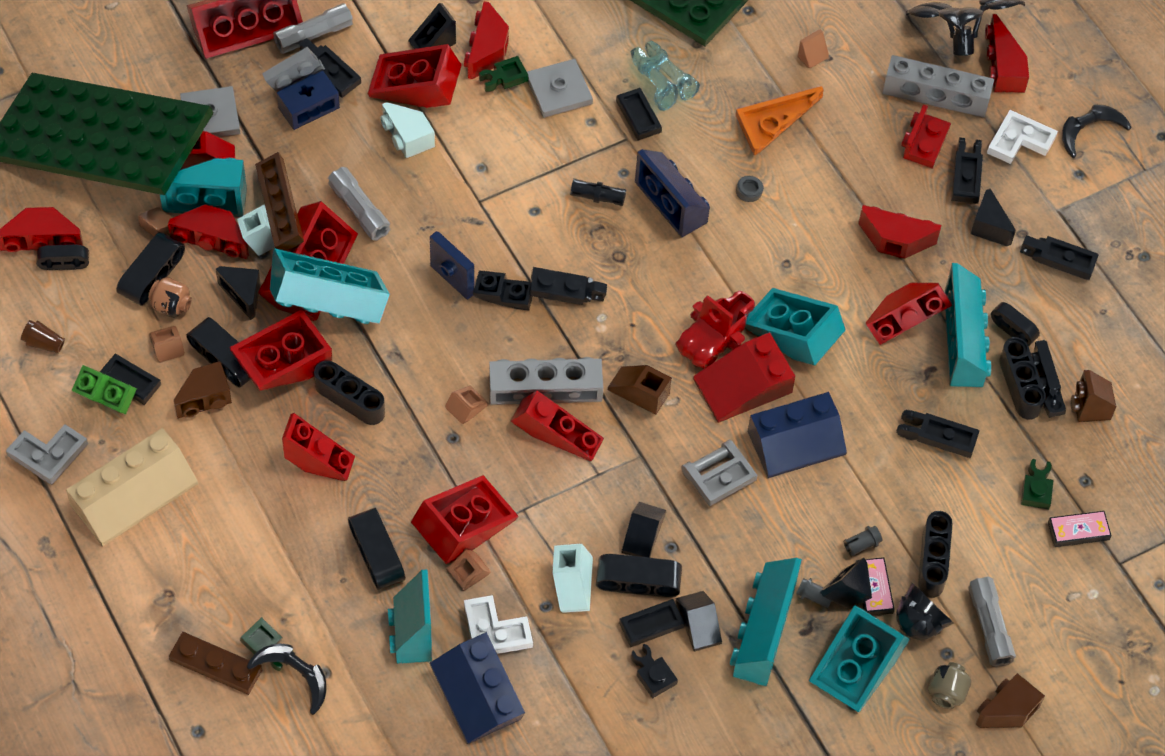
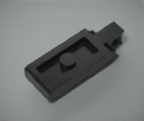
[299,38,361,98]
[1020,235,1099,280]
[529,267,607,305]
[1031,340,1066,418]

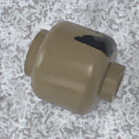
[928,662,971,709]

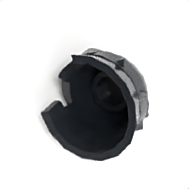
[896,582,954,640]

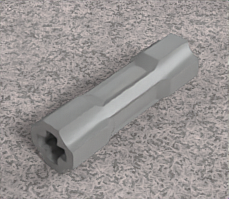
[273,3,353,54]
[328,167,391,241]
[968,576,1016,667]

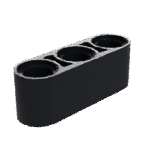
[116,232,185,306]
[186,317,250,388]
[999,337,1046,420]
[314,360,385,425]
[348,508,406,590]
[918,511,953,598]
[596,554,682,597]

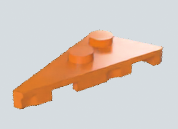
[736,86,824,155]

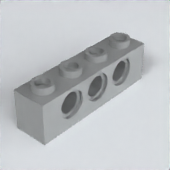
[882,55,994,118]
[489,357,603,405]

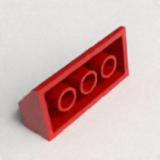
[186,0,303,59]
[258,201,358,321]

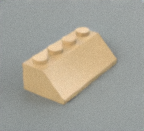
[66,428,198,546]

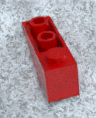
[985,14,1029,93]
[511,390,604,461]

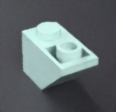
[380,102,435,158]
[237,204,275,256]
[553,544,593,613]

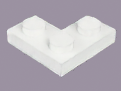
[987,110,1058,164]
[464,595,533,654]

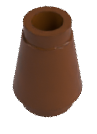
[21,320,65,354]

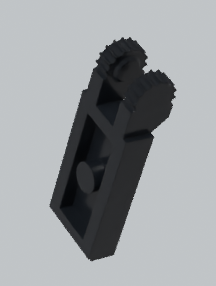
[951,137,983,204]
[896,410,980,458]

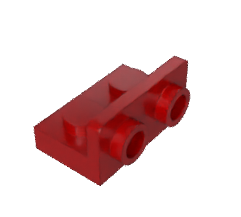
[901,104,951,169]

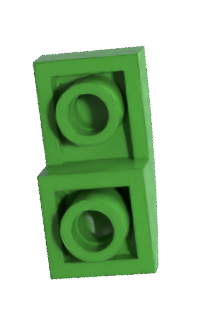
[72,365,137,414]

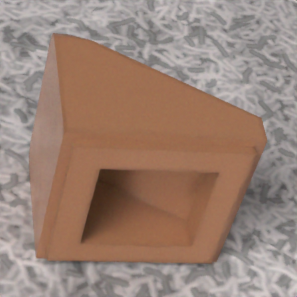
[798,29,829,68]
[138,207,173,236]
[149,326,185,362]
[445,386,489,424]
[446,549,491,591]

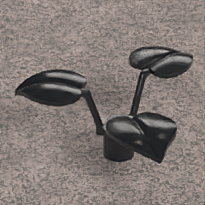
[906,0,1025,56]

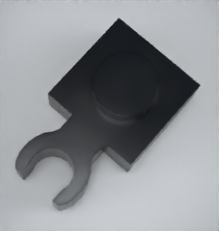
[631,644,678,699]

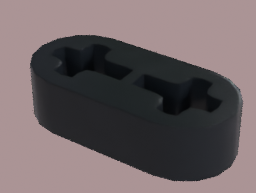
[36,245,89,270]
[991,302,1040,346]

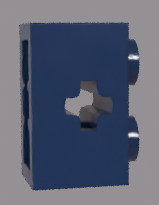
[277,71,340,130]

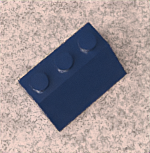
[635,149,710,238]
[747,392,847,478]
[429,632,525,744]

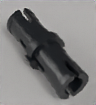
[570,178,626,206]

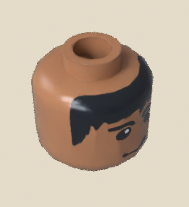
[148,277,192,318]

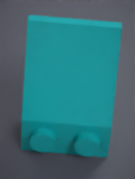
[160,158,247,217]
[745,288,846,366]
[388,569,432,664]
[809,606,910,712]

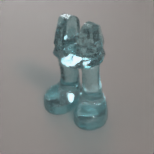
[630,41,700,111]

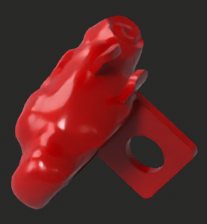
[675,290,755,369]

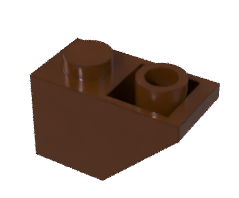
[173,361,232,419]
[608,365,672,415]
[1071,370,1117,422]
[976,673,1045,728]

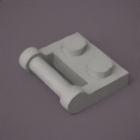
[681,440,758,507]

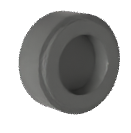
[736,176,764,202]

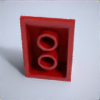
[368,44,462,108]
[230,309,332,391]
[693,332,796,423]
[411,475,519,564]

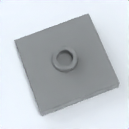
[527,59,593,118]
[180,86,240,137]

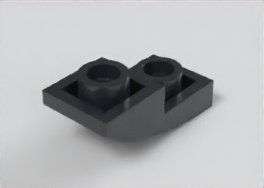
[473,270,533,311]

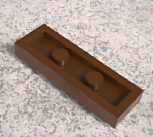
[169,632,263,695]

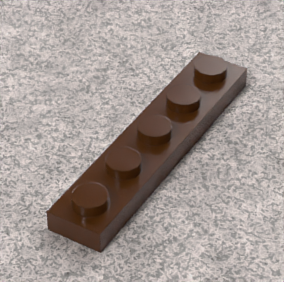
[255,152,304,251]

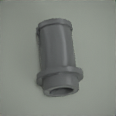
[843,526,882,557]
[796,578,831,609]

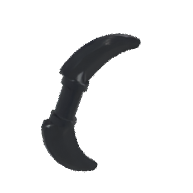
[1062,104,1132,158]
[247,643,327,715]

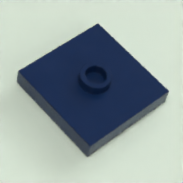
[430,231,474,300]

